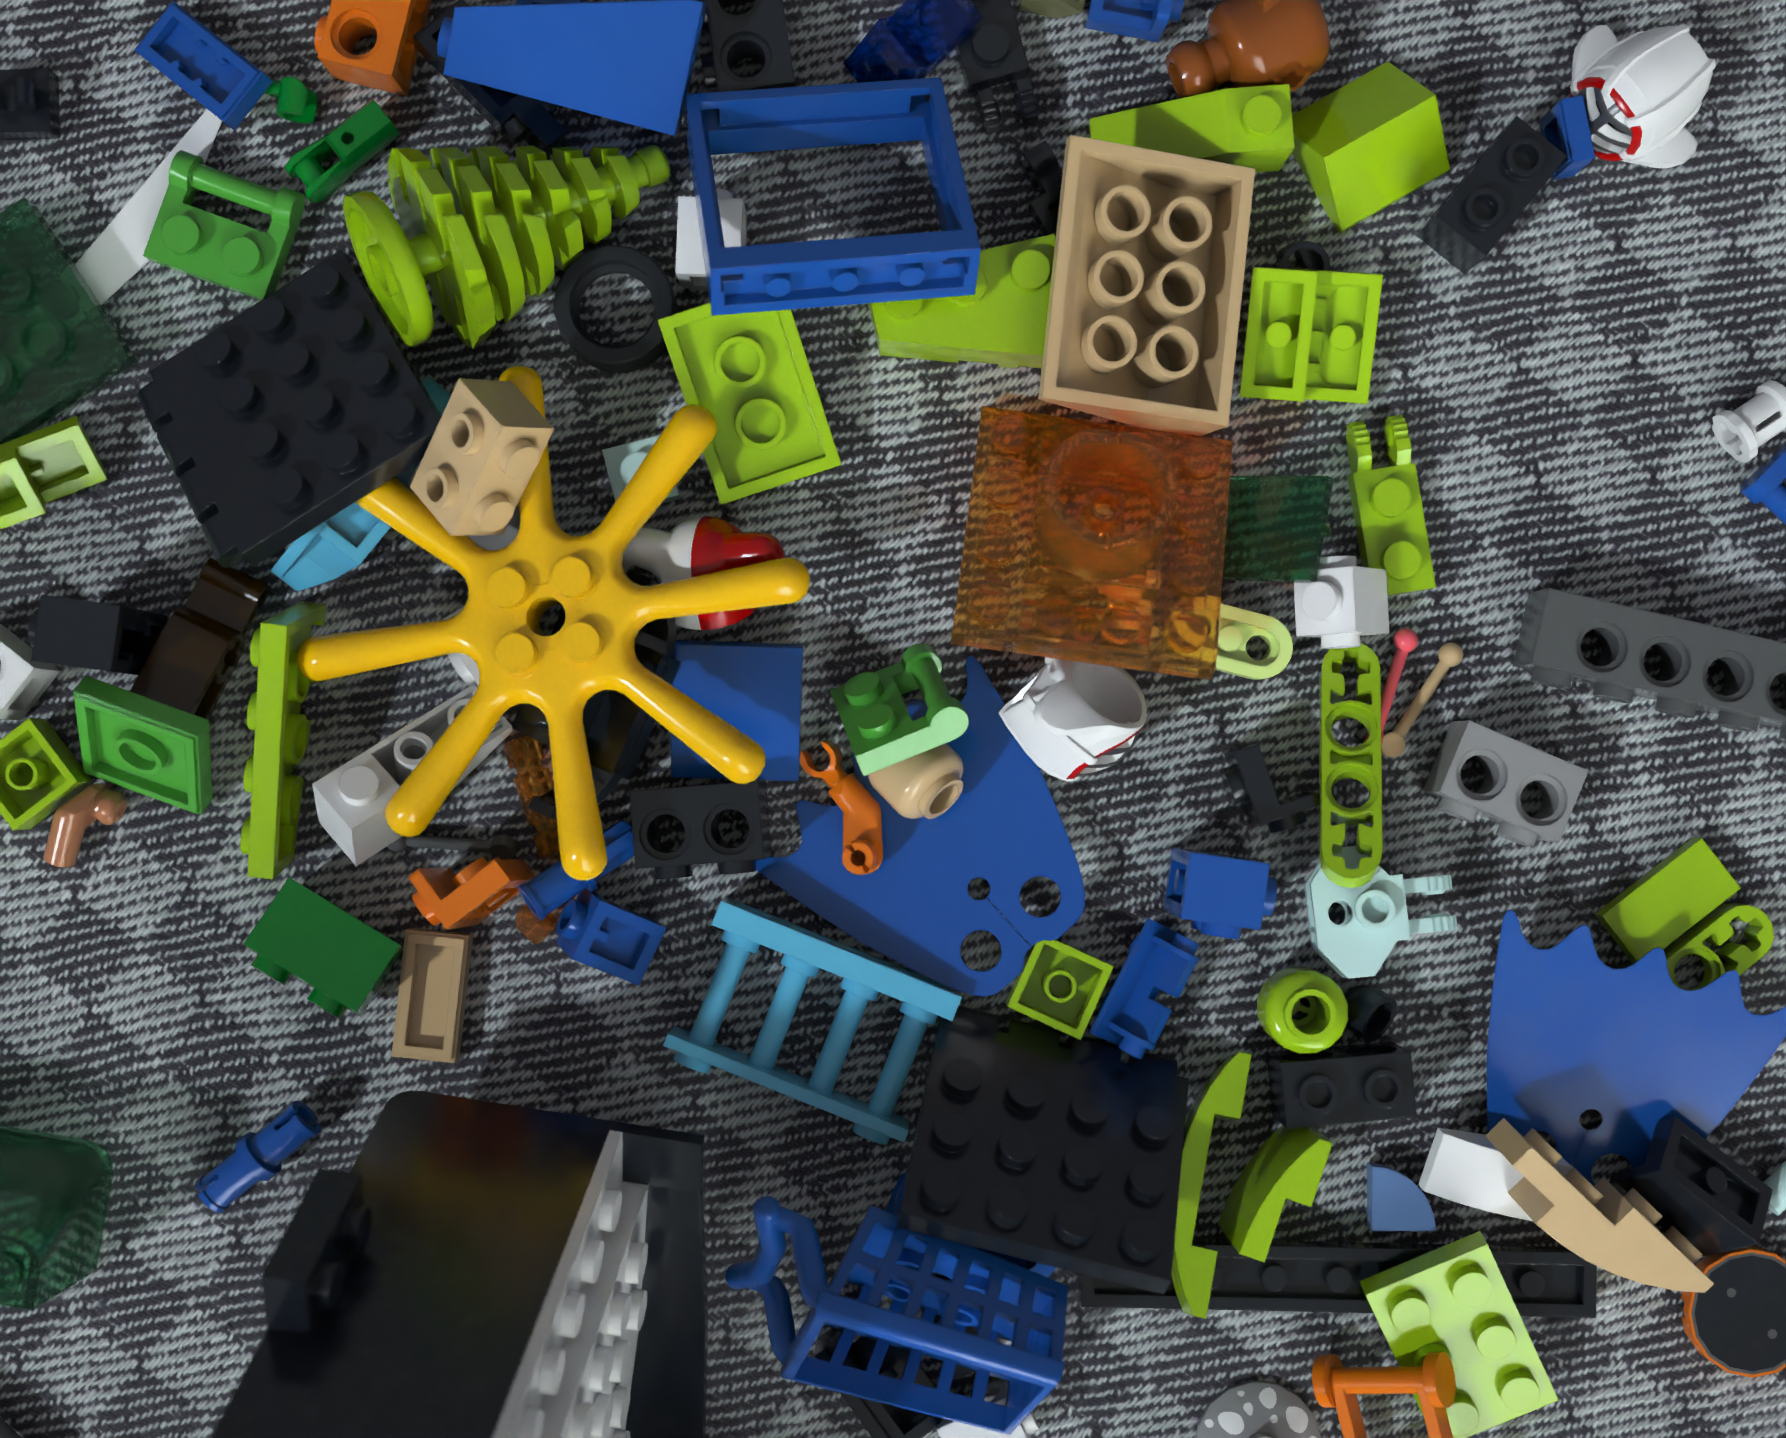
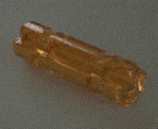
[504,735,560,859]

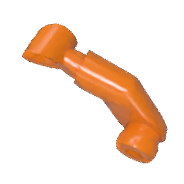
[799,740,883,875]

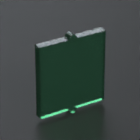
[1212,476,1334,583]

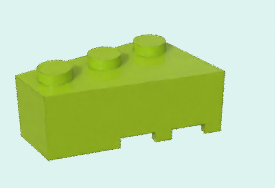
[868,234,1055,369]

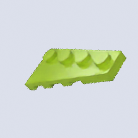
[240,601,327,880]

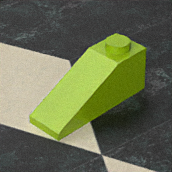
[1089,84,1295,172]

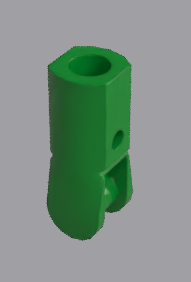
[285,98,402,203]

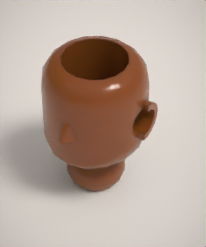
[1166,0,1330,98]

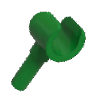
[264,77,318,124]

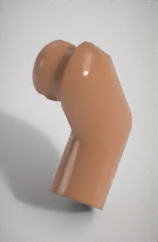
[43,783,127,868]

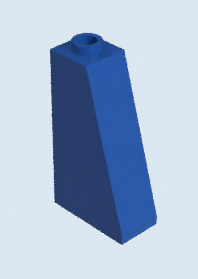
[437,0,708,136]

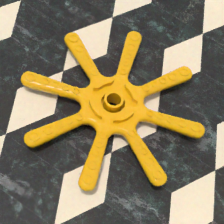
[296,366,810,880]

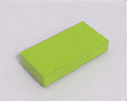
[1594,837,1741,964]

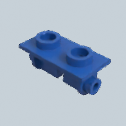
[1089,918,1200,1059]

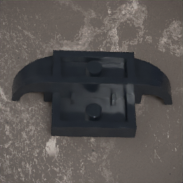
[512,570,681,819]

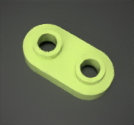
[1164,599,1293,680]

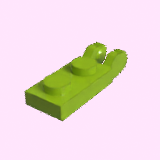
[1346,415,1436,596]

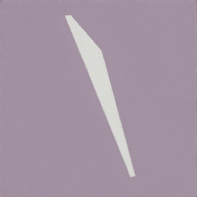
[0,109,222,398]

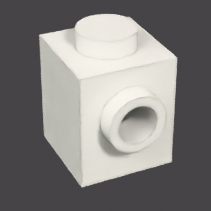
[1293,556,1389,649]

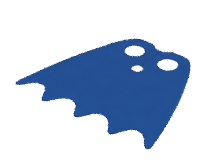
[756,656,1085,996]
[1486,909,1786,1186]

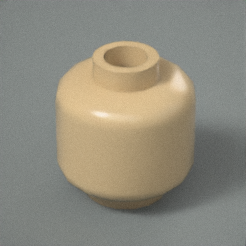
[868,743,964,819]

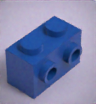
[1163,847,1277,939]

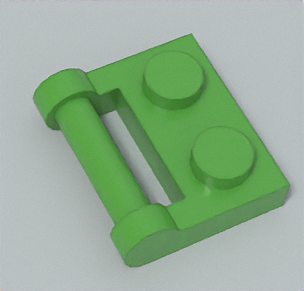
[143,150,305,301]
[830,643,969,777]

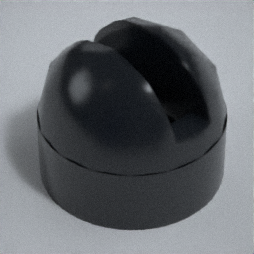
[1274,241,1330,270]
[1344,985,1397,1042]

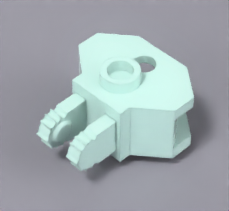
[1304,846,1458,979]

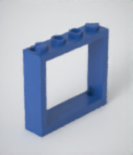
[685,77,981,316]

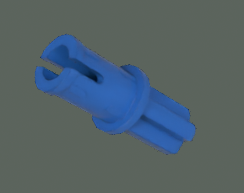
[517,820,634,920]

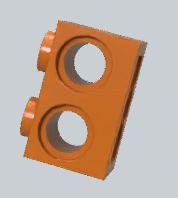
[314,0,432,96]

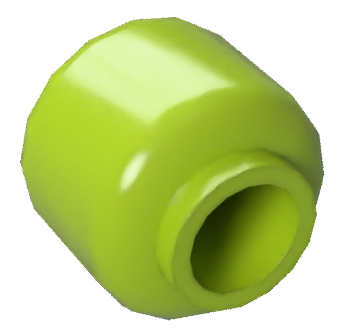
[1257,966,1348,1054]

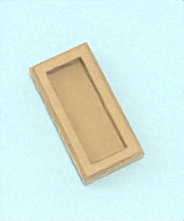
[391,928,473,1063]

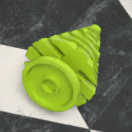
[343,145,671,350]

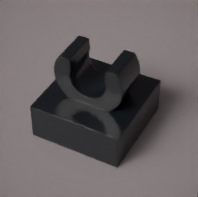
[0,68,60,140]

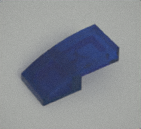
[843,0,983,83]

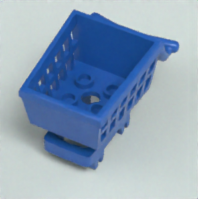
[725,1165,1068,1435]

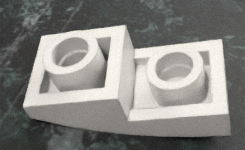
[1418,1128,1573,1221]

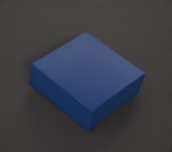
[1539,95,1595,180]

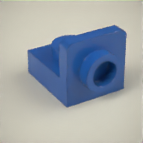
[556,889,666,986]

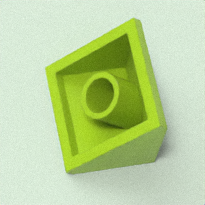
[1292,61,1450,234]

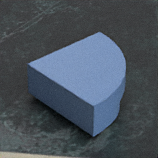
[1367,1162,1436,1231]

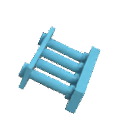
[663,897,962,1145]

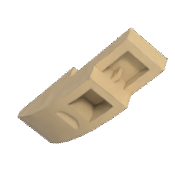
[1485,1118,1714,1293]

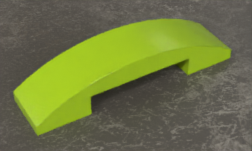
[1172,1052,1252,1319]

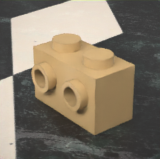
[410,378,554,536]

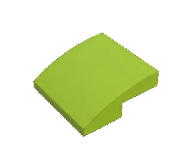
[1240,267,1383,404]
[1218,1125,1333,1263]

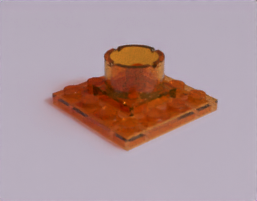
[950,406,1233,680]

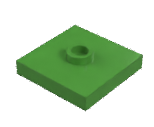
[73,675,213,815]

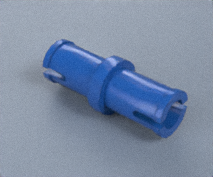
[195,1100,322,1213]

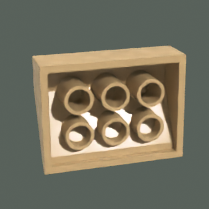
[1038,135,1255,437]

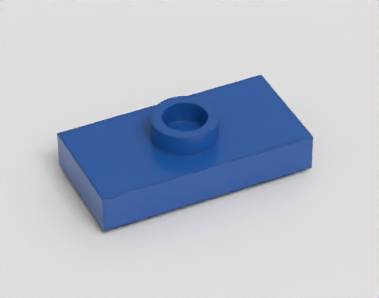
[134,1,273,131]

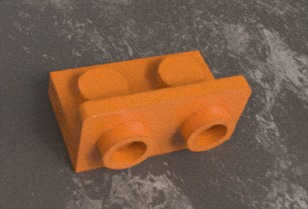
[408,857,536,930]

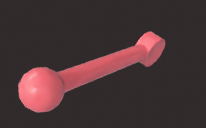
[1363,628,1418,745]

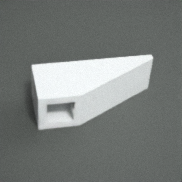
[312,684,513,866]

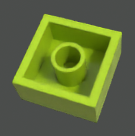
[0,718,93,831]
[1005,939,1114,1040]

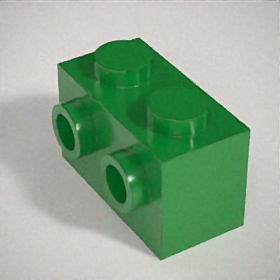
[243,878,403,1019]

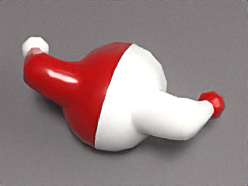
[622,516,786,630]

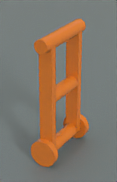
[1312,1352,1456,1438]

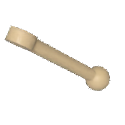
[1381,642,1464,757]

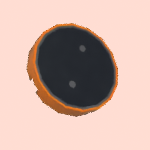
[1681,1246,1786,1378]

